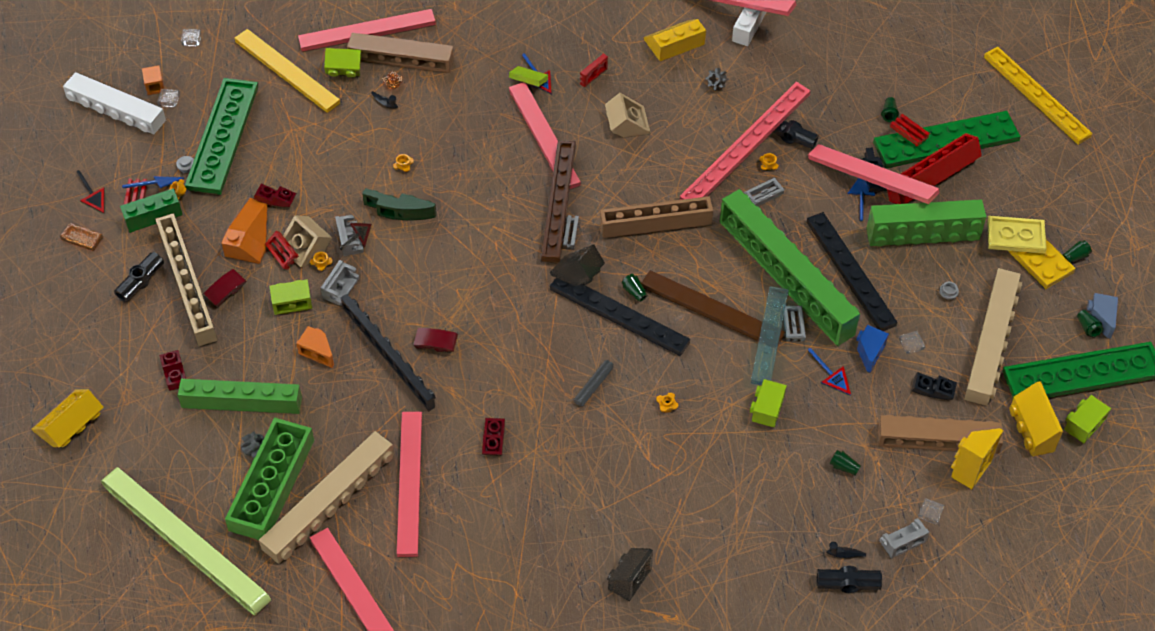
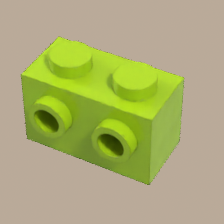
[324,48,361,77]
[270,279,313,315]
[750,379,787,428]
[1064,395,1111,443]

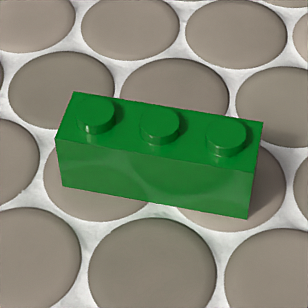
[120,188,183,233]

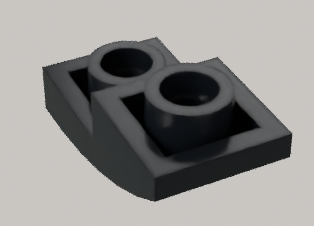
[911,372,957,400]

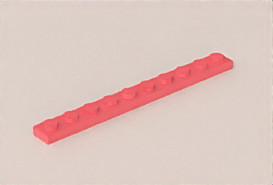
[680,81,810,200]

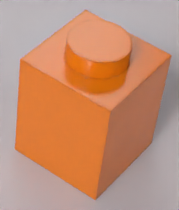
[142,65,165,95]

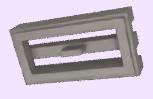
[744,178,785,206]
[562,215,579,249]
[782,306,806,342]

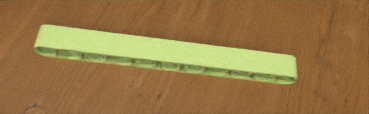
[101,467,271,615]

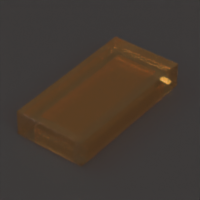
[60,223,103,251]

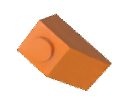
[296,326,334,368]

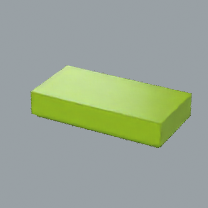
[509,66,548,87]

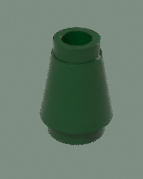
[881,97,899,122]
[1063,240,1092,263]
[621,274,648,302]
[1077,310,1103,338]
[829,450,861,476]

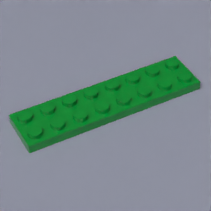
[185,78,259,195]
[873,111,1021,169]
[1002,342,1155,398]

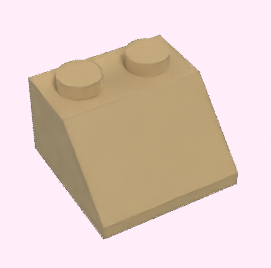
[605,93,650,138]
[280,215,332,268]

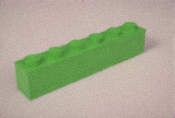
[178,379,302,414]

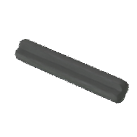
[574,360,613,407]

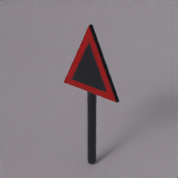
[77,170,105,213]

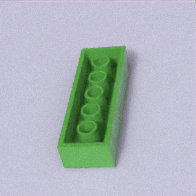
[866,200,986,246]
[225,417,315,540]

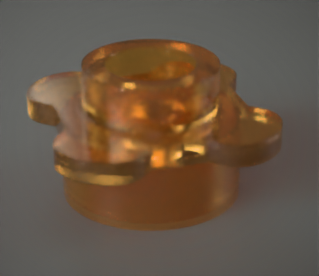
[382,71,403,89]

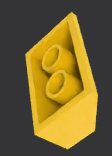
[644,19,706,62]
[1009,381,1063,457]
[32,389,104,447]
[951,428,1004,490]

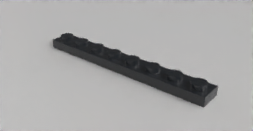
[806,212,897,331]
[550,273,690,356]
[341,294,436,412]

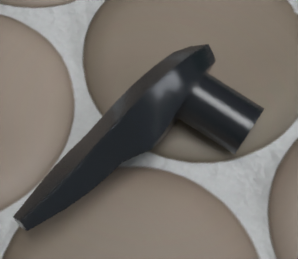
[371,91,398,108]
[826,541,866,558]

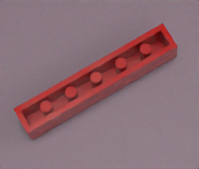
[887,133,982,204]

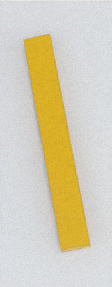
[234,29,340,113]
[984,46,1093,145]

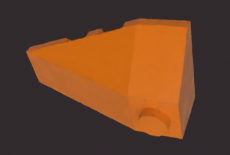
[221,198,268,264]

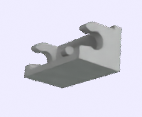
[335,215,364,256]
[321,260,359,306]
[879,518,929,559]

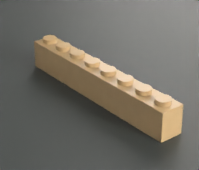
[156,213,217,346]
[964,268,1022,406]
[259,431,394,564]

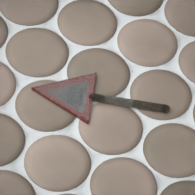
[340,223,372,250]

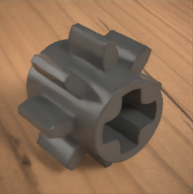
[706,68,729,90]
[241,431,264,458]

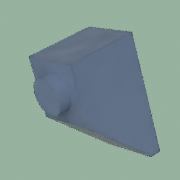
[1087,293,1118,339]

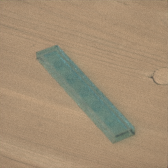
[751,286,789,385]

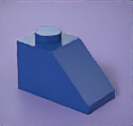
[856,325,889,373]

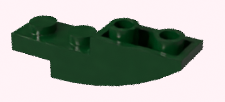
[362,188,437,221]

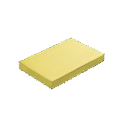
[987,216,1046,253]

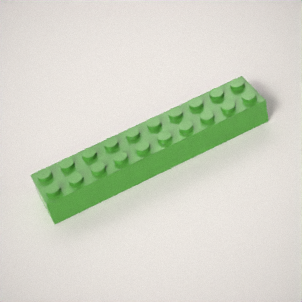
[720,189,860,347]

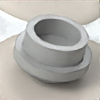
[176,156,194,173]
[939,281,959,300]

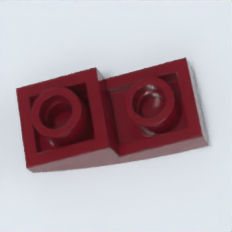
[253,183,297,207]
[203,269,247,307]
[413,328,458,352]
[159,350,186,391]
[482,418,505,456]

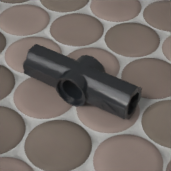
[772,120,819,149]
[114,252,164,302]
[816,566,882,593]

